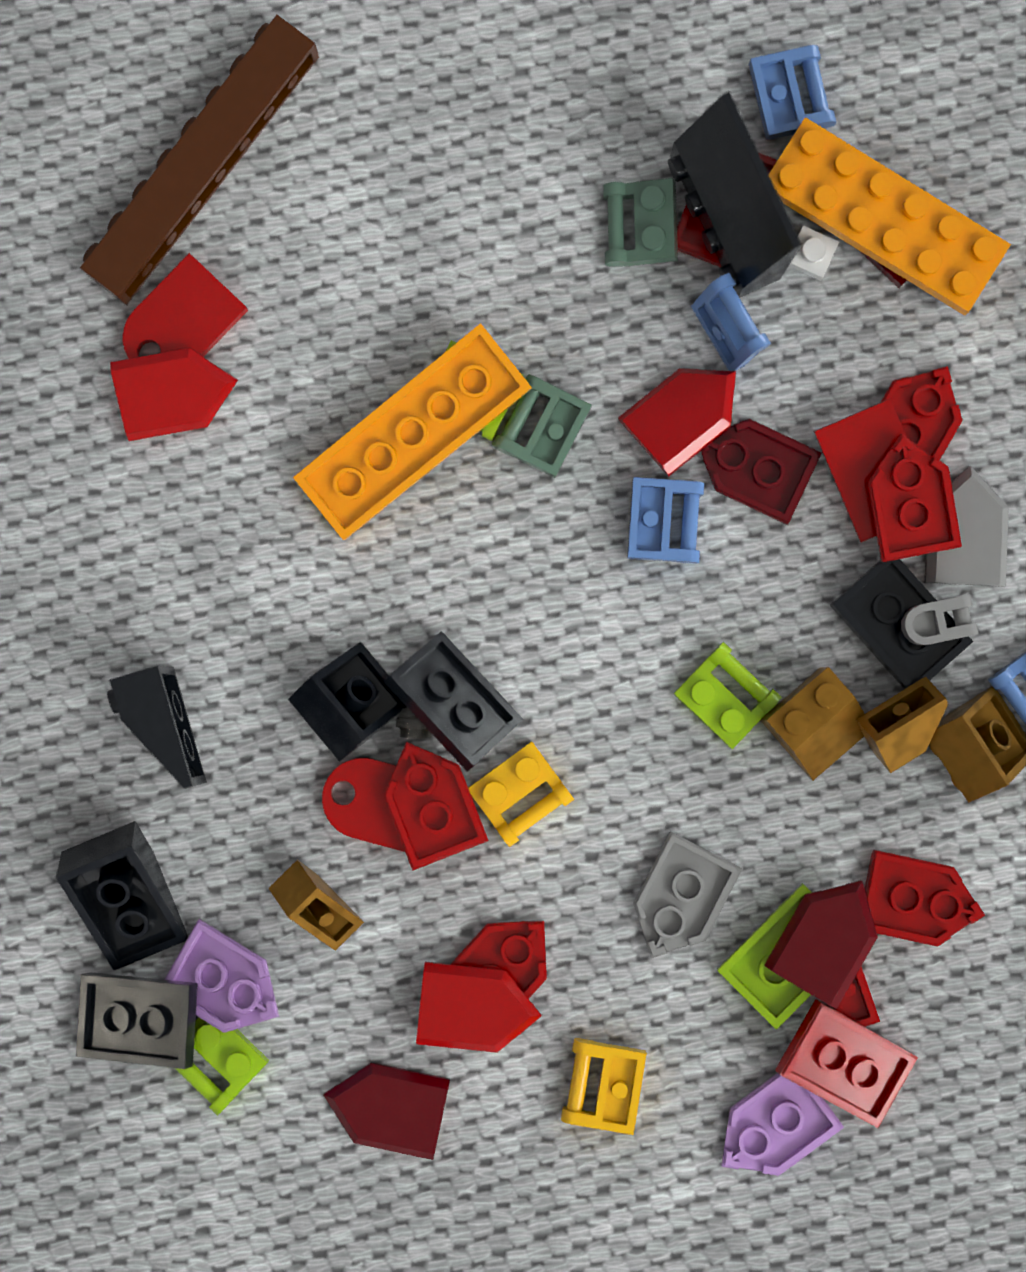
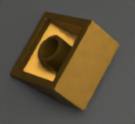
[760,667,865,781]
[929,686,1026,803]

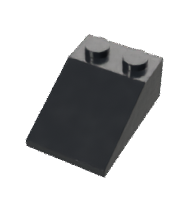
[107,665,207,789]
[56,821,188,971]

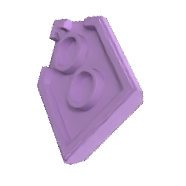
[164,919,279,1033]
[721,1073,844,1176]

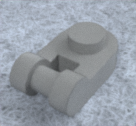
[901,594,979,645]

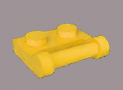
[468,741,575,847]
[561,1038,647,1135]

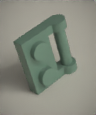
[603,178,678,267]
[491,374,592,478]

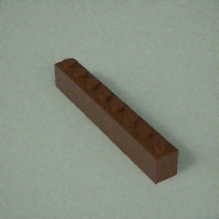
[80,14,319,306]

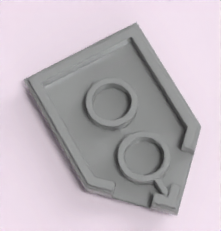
[925,466,1009,587]
[633,831,742,958]

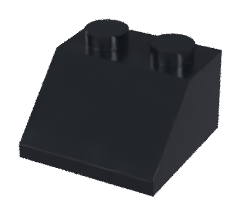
[288,642,407,762]

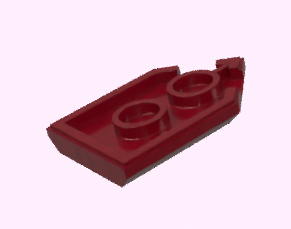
[701,419,822,525]
[764,880,878,1009]
[323,1062,450,1160]

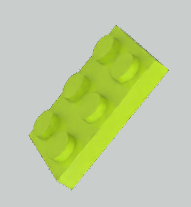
[717,883,811,1030]

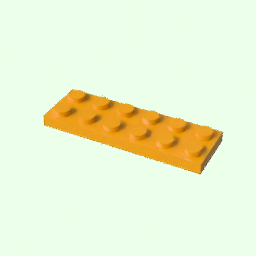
[769,117,1011,316]
[293,323,532,541]

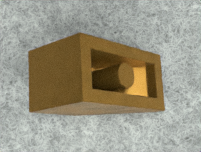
[856,676,948,773]
[268,860,364,951]

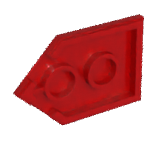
[110,347,238,441]
[880,366,963,460]
[618,368,736,477]
[867,434,962,562]
[383,742,489,871]
[864,850,985,947]
[450,921,547,999]
[416,962,542,1053]

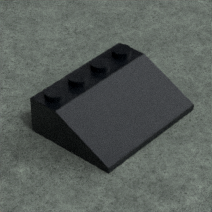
[668,92,802,298]

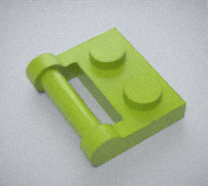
[673,641,782,749]
[167,1018,269,1116]

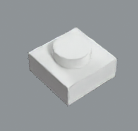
[789,226,839,281]

